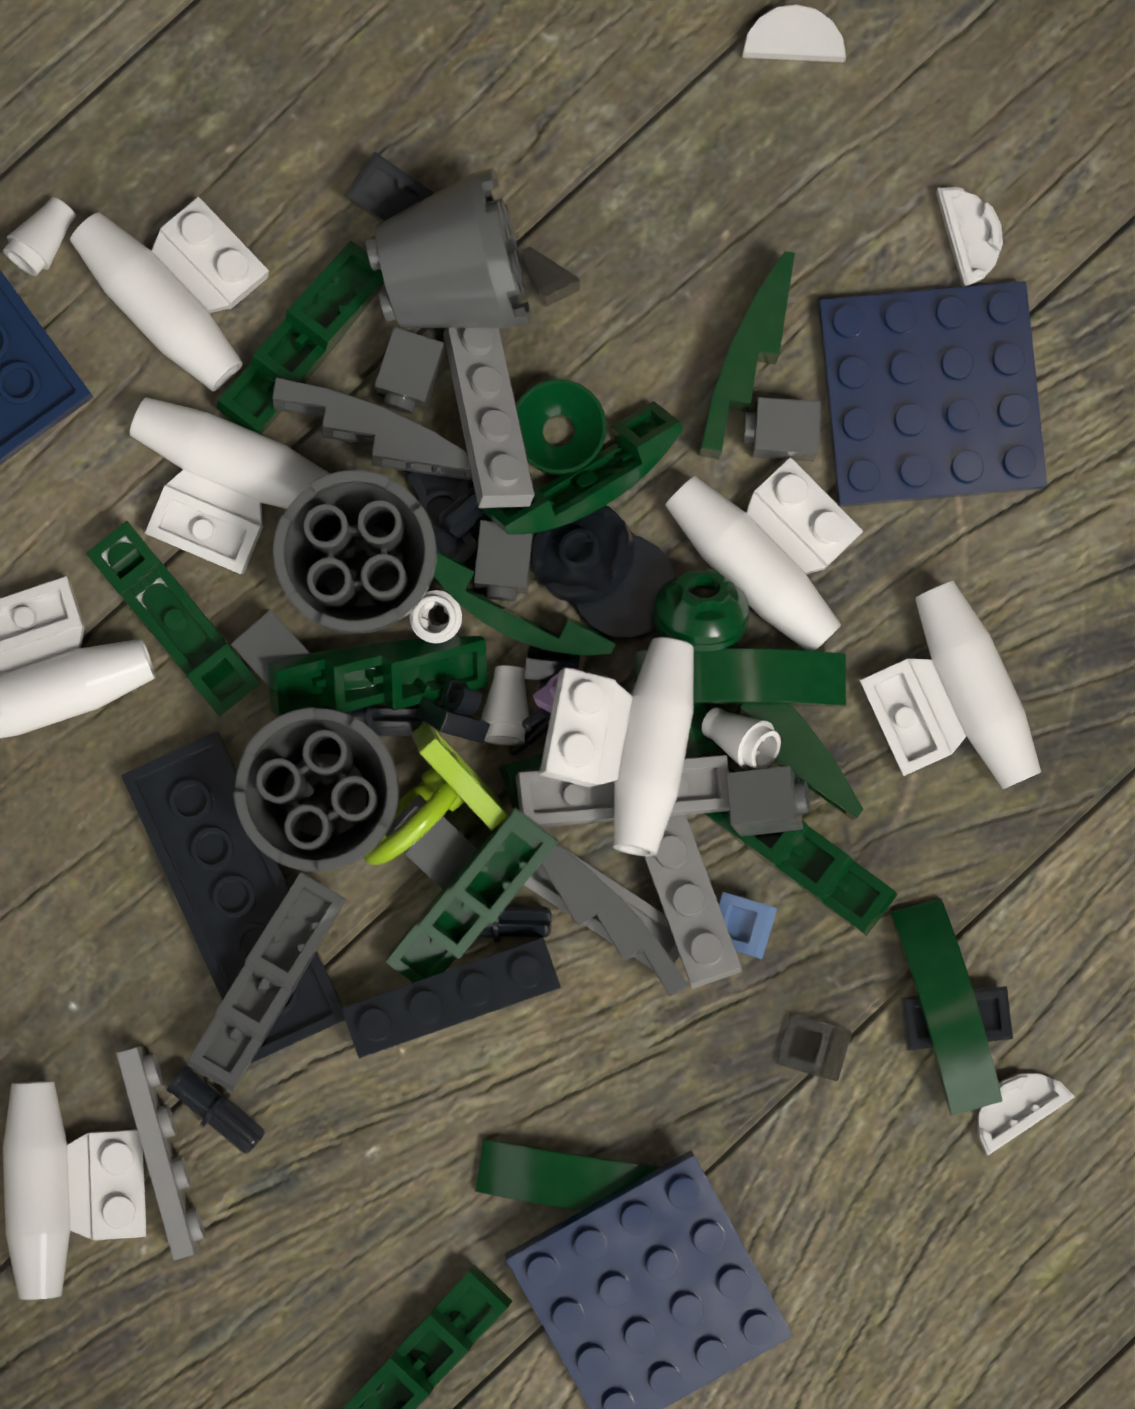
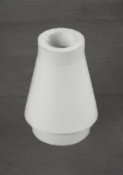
[3,197,76,276]
[410,590,462,643]
[481,666,531,746]
[702,708,781,770]

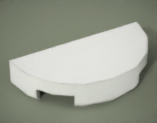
[742,4,846,62]
[936,187,1003,287]
[977,1073,1075,1155]

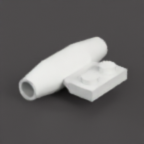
[70,197,269,391]
[130,397,330,574]
[665,457,863,651]
[0,576,156,738]
[860,581,1041,789]
[540,638,694,856]
[3,1081,146,1300]

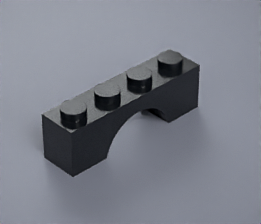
[341,937,561,1059]

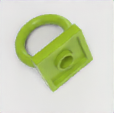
[363,722,508,865]

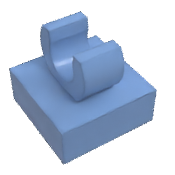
[719,892,777,959]

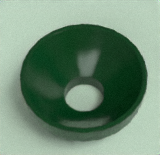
[516,379,607,475]
[653,569,749,652]

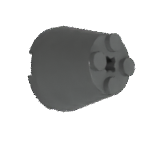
[366,168,531,328]
[273,470,437,634]
[234,708,399,872]

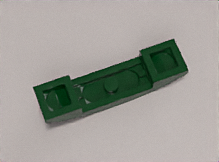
[482,401,683,535]
[86,520,260,717]
[434,550,616,655]
[635,649,846,707]
[890,898,1003,1116]
[475,1139,661,1211]

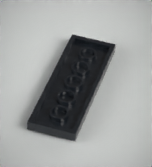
[121,731,345,1063]

